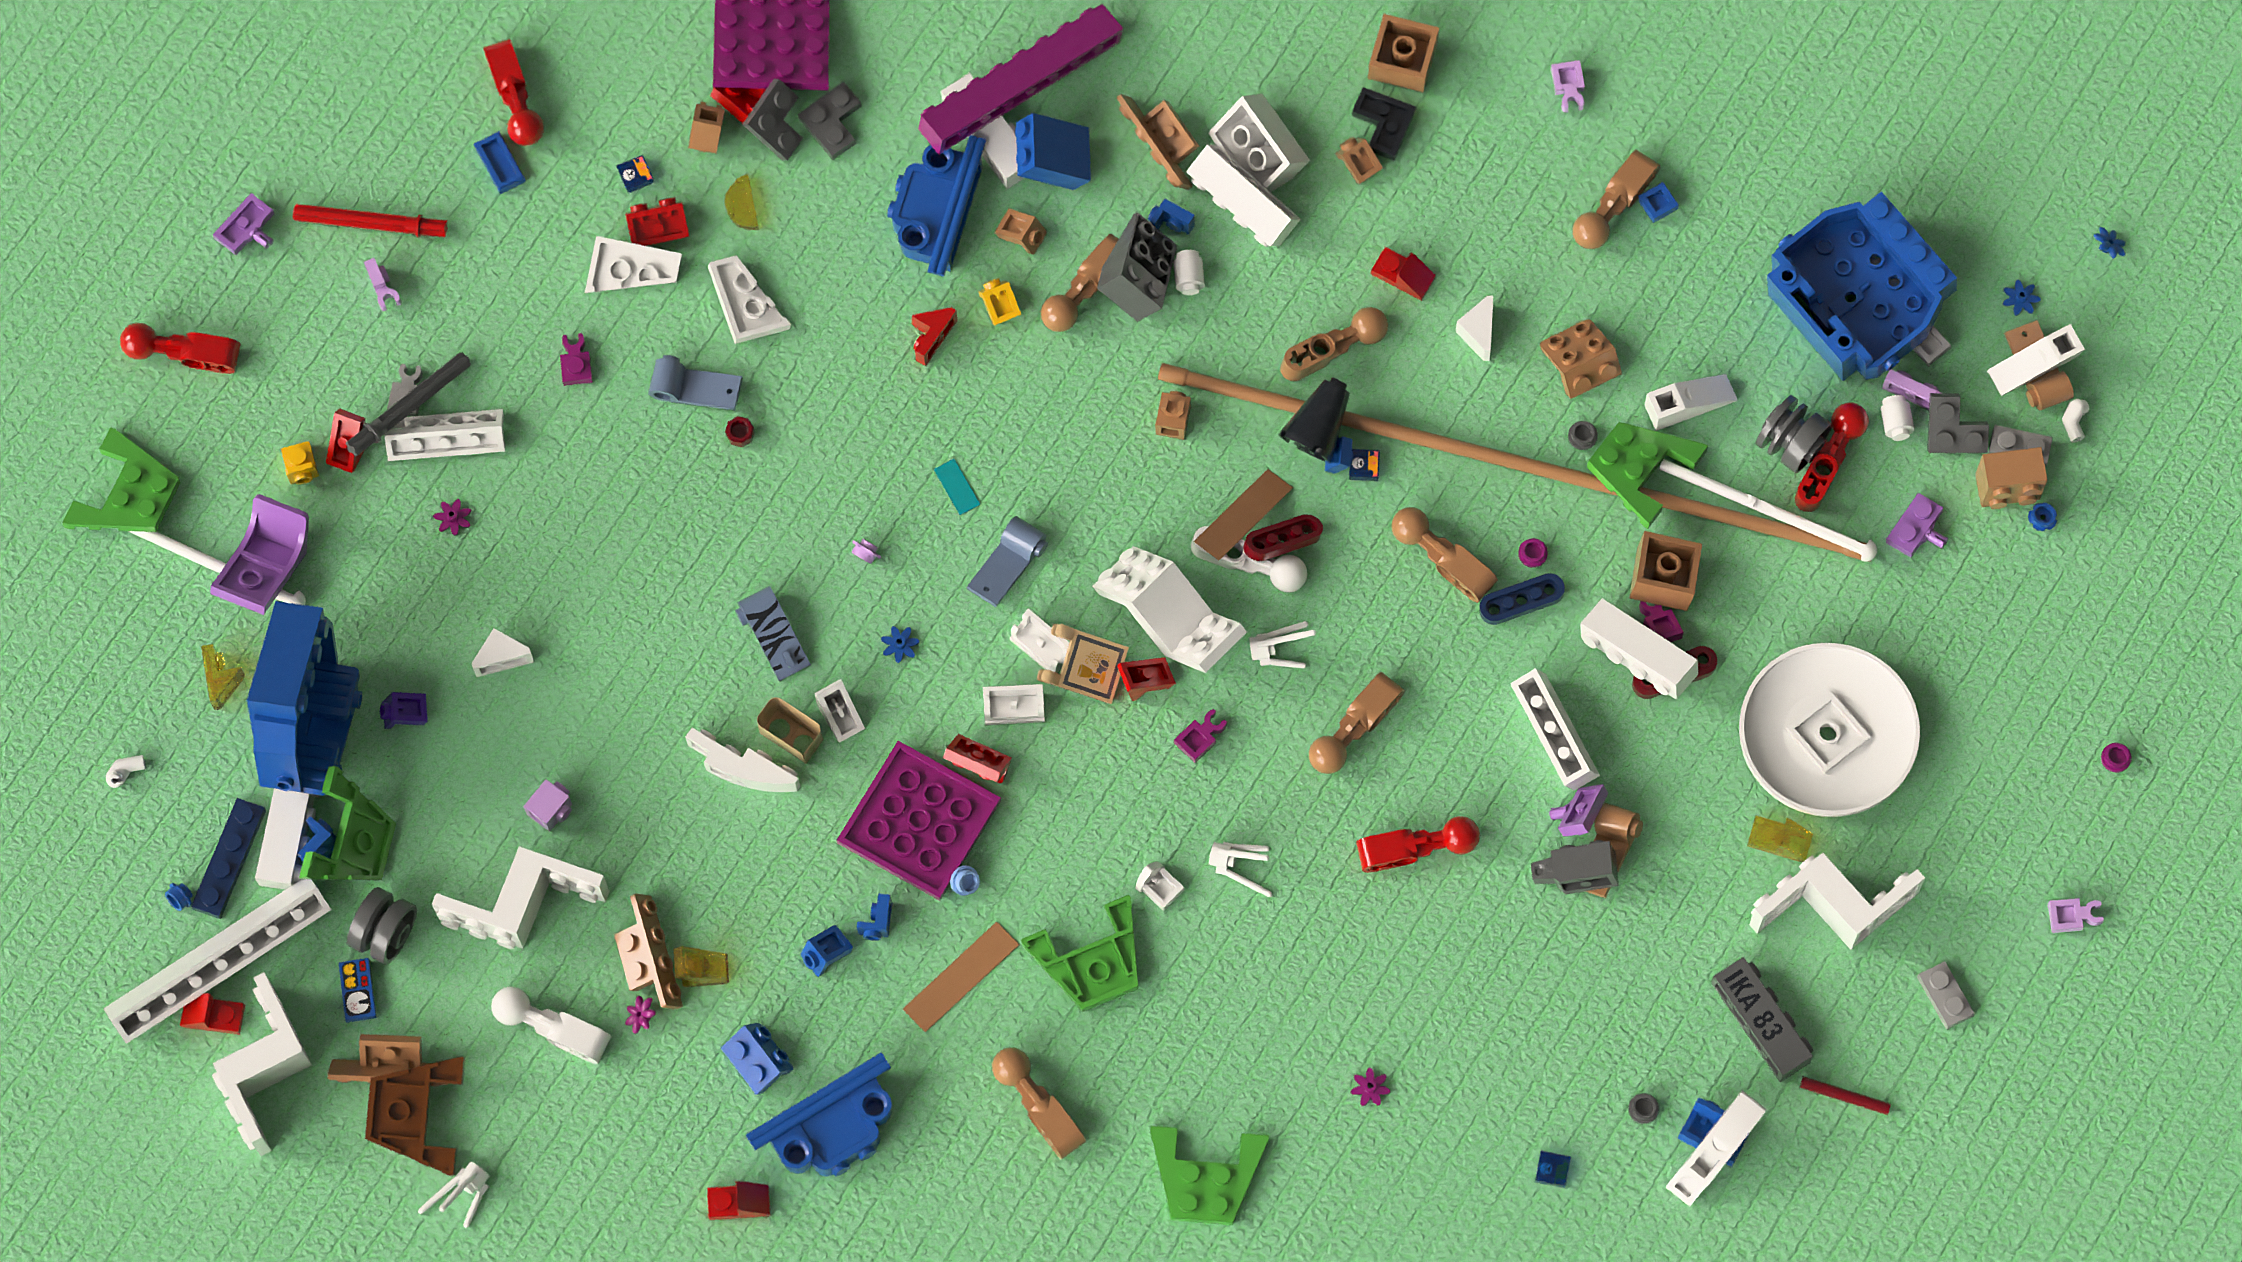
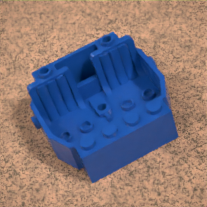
[1767,191,1957,381]
[247,601,362,795]

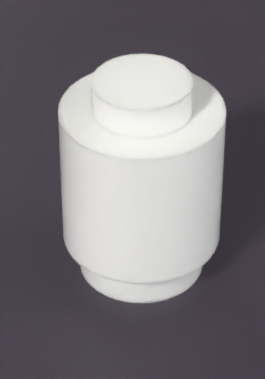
[1173,250,1205,295]
[1881,395,1914,441]

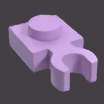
[1551,60,1585,113]
[2048,898,2104,933]

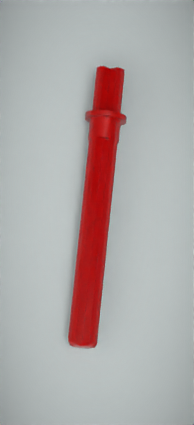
[293,204,448,238]

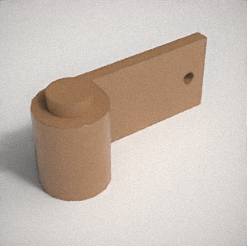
[2004,320,2074,411]
[1585,803,1643,898]

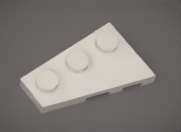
[585,236,683,293]
[708,255,791,344]

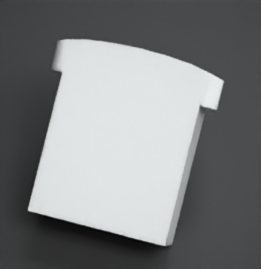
[1135,861,1185,911]

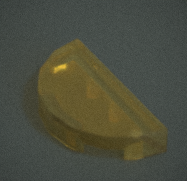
[725,174,759,230]

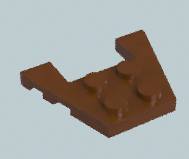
[365,1056,466,1176]

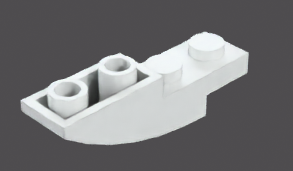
[686,728,800,792]
[1666,1090,1767,1206]

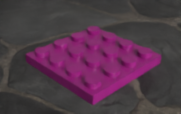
[713,0,829,91]
[836,741,1001,901]

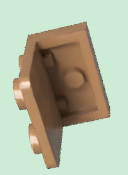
[1540,319,1622,399]

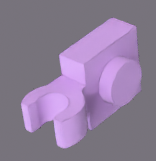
[364,258,401,311]

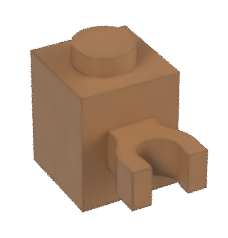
[688,102,725,153]
[1155,391,1191,440]

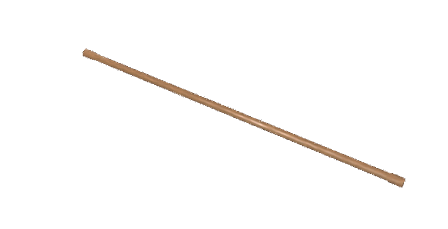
[1158,363,1872,562]

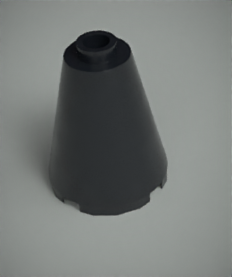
[1278,377,1350,463]

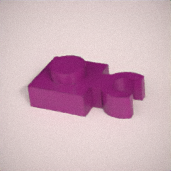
[560,333,593,386]
[1639,601,1684,642]
[1174,709,1227,763]

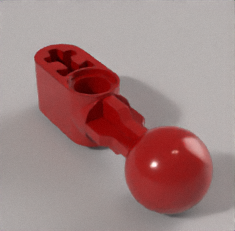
[483,39,544,146]
[120,322,241,374]
[1795,402,1869,512]
[1356,816,1480,873]

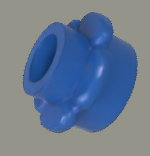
[2028,503,2057,531]
[165,883,193,911]

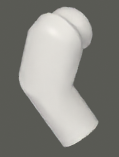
[2062,399,2089,443]
[106,755,146,788]

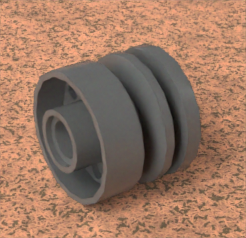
[1755,395,1833,473]

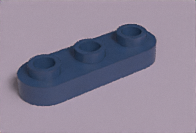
[1479,573,1565,625]

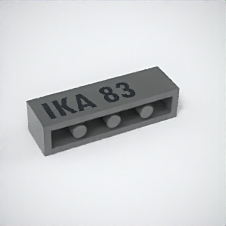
[1711,957,1813,1082]

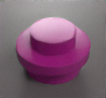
[1518,538,1548,568]
[2101,743,2132,773]

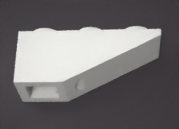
[1987,324,2085,396]
[1645,374,1738,431]

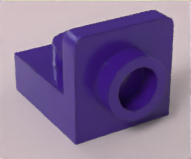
[379,692,428,729]

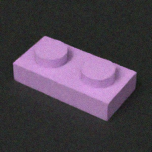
[1882,370,1941,410]

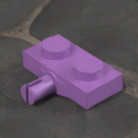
[213,193,274,255]
[1886,493,1948,558]
[1549,784,1608,837]

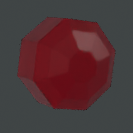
[725,416,755,447]

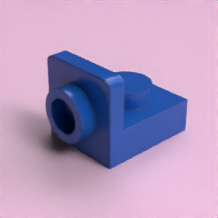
[1148,199,1195,235]
[857,894,892,940]
[800,925,853,977]

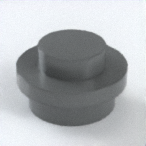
[1568,421,1598,450]
[1628,1093,1659,1124]

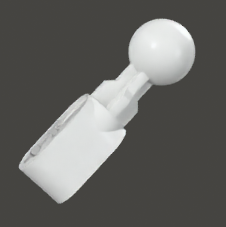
[1191,526,1307,592]
[491,987,611,1064]

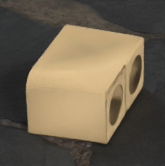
[757,697,823,764]

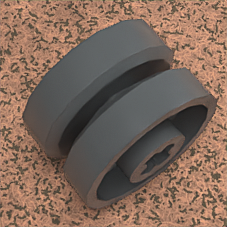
[347,887,417,965]

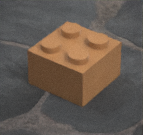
[1368,14,1439,93]
[1975,447,2047,509]
[1629,531,1702,611]

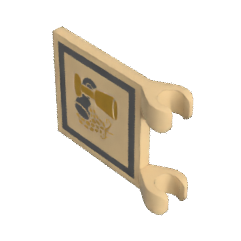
[1037,624,1129,704]

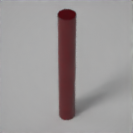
[1799,1076,1891,1115]

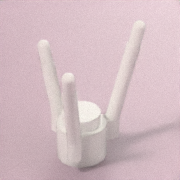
[1249,621,1316,668]
[1209,842,1273,897]
[418,1162,489,1228]

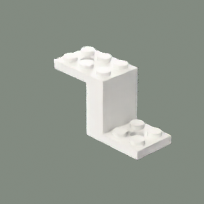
[1092,546,1247,673]
[432,846,610,949]
[1749,853,1925,950]
[212,972,312,1156]

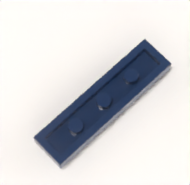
[191,798,266,919]

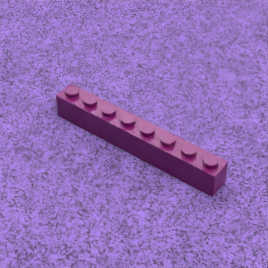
[918,3,1124,154]

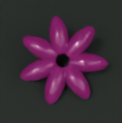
[433,499,471,536]
[625,996,656,1034]
[1350,1068,1390,1106]

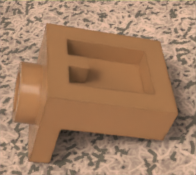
[1335,137,1383,184]
[995,209,1047,255]

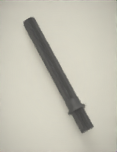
[345,352,471,456]

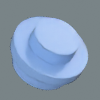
[950,865,980,896]

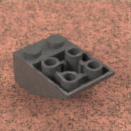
[1097,212,1177,322]

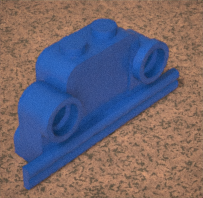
[887,135,986,277]
[746,1052,892,1177]

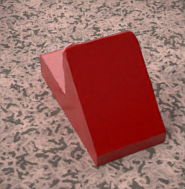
[1371,247,1436,301]
[911,307,958,366]
[326,408,366,473]
[1117,657,1176,701]
[180,993,245,1035]
[707,1181,770,1220]

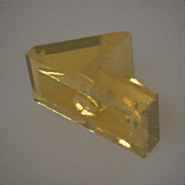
[201,644,245,710]
[1747,816,1813,863]
[674,946,729,987]

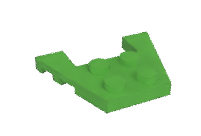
[1587,422,1708,529]
[62,427,181,532]
[299,766,396,880]
[1021,895,1138,1012]
[1150,1126,1269,1225]

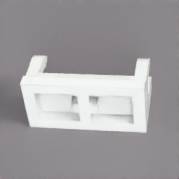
[1010,608,1069,673]
[983,684,1045,725]

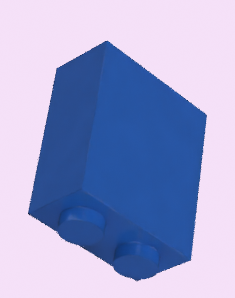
[1015,113,1091,190]

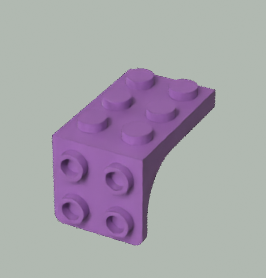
[210,494,309,615]

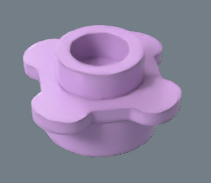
[852,539,881,564]

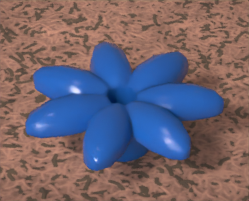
[2094,227,2126,259]
[2003,280,2041,316]
[881,626,920,663]

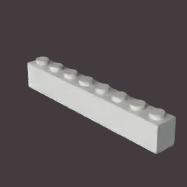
[103,879,331,1044]

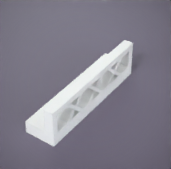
[384,409,505,461]

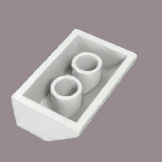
[1208,94,1310,192]

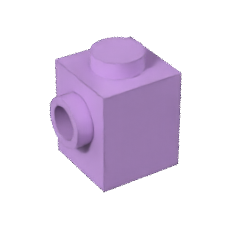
[523,779,572,832]

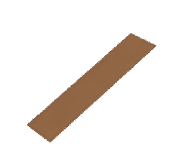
[1193,469,1293,561]
[903,922,1019,1032]

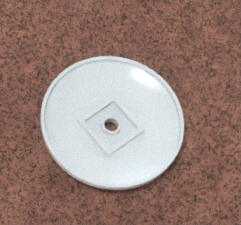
[1739,643,1920,817]

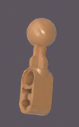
[1572,149,1661,249]
[1041,233,1119,332]
[1280,307,1388,381]
[1392,507,1498,603]
[1309,672,1405,774]
[992,1047,1086,1160]

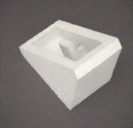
[1456,296,1493,361]
[472,628,534,677]
[814,679,865,743]

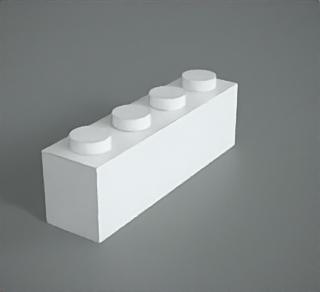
[941,73,1024,189]
[1186,145,1301,247]
[1580,598,1698,700]
[1510,668,1600,791]
[255,789,320,890]

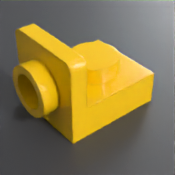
[978,278,1021,325]
[281,441,319,485]

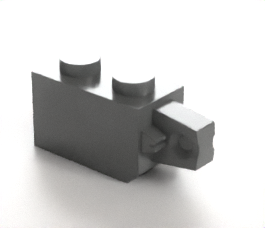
[1531,840,1619,894]

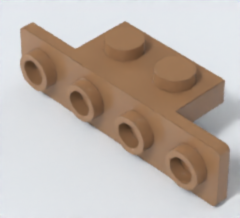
[1117,94,1199,190]
[614,894,683,1009]
[327,1034,448,1086]

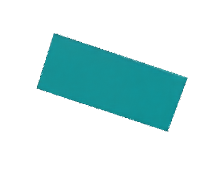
[933,459,980,515]

